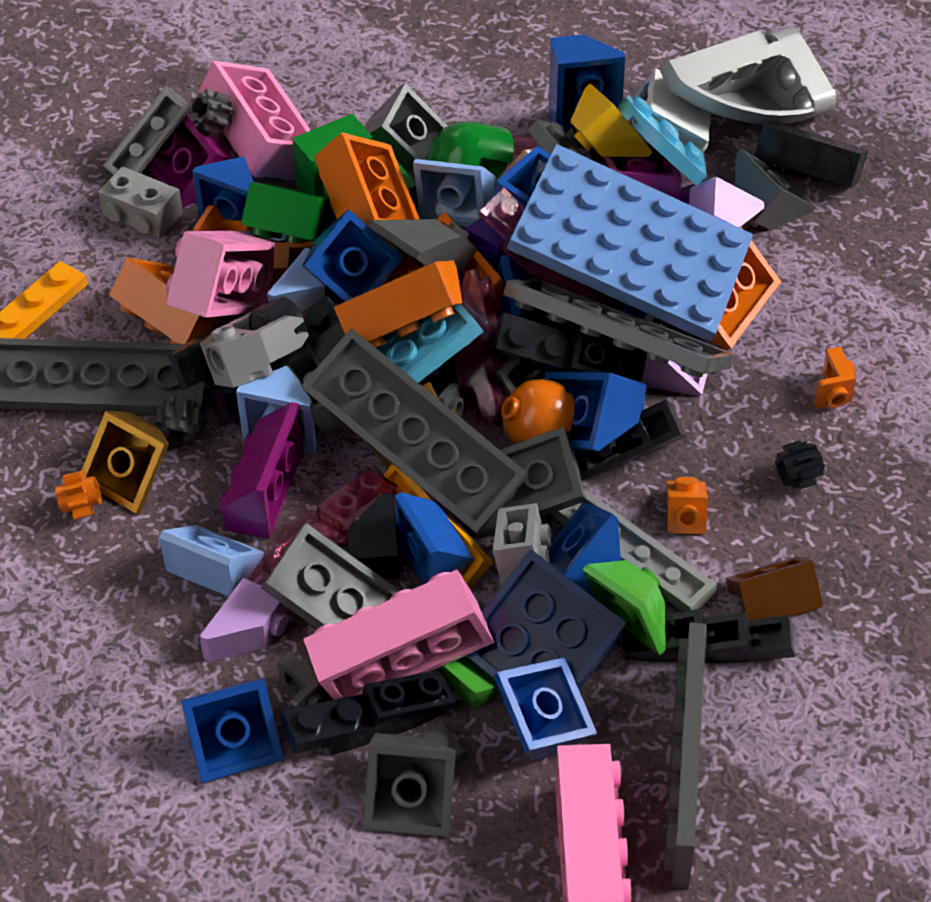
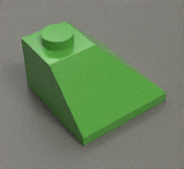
[582,560,665,655]

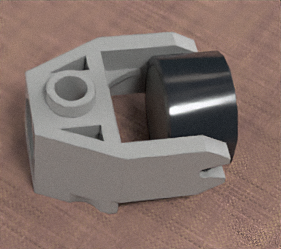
[200,296,309,388]

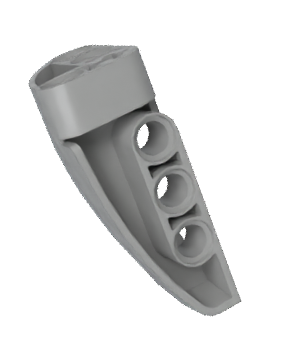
[660,27,837,124]

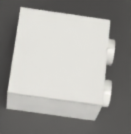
[632,69,711,153]

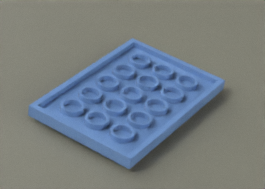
[506,144,753,343]

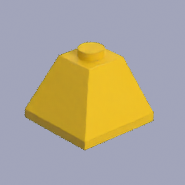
[570,84,653,157]

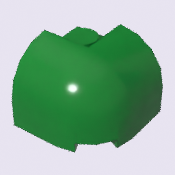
[428,121,514,179]

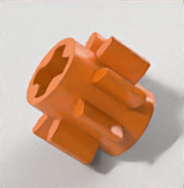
[55,470,102,520]

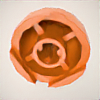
[502,379,575,444]

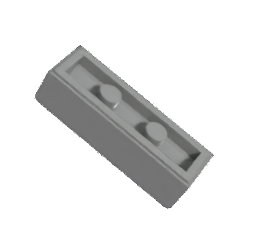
[103,86,191,175]

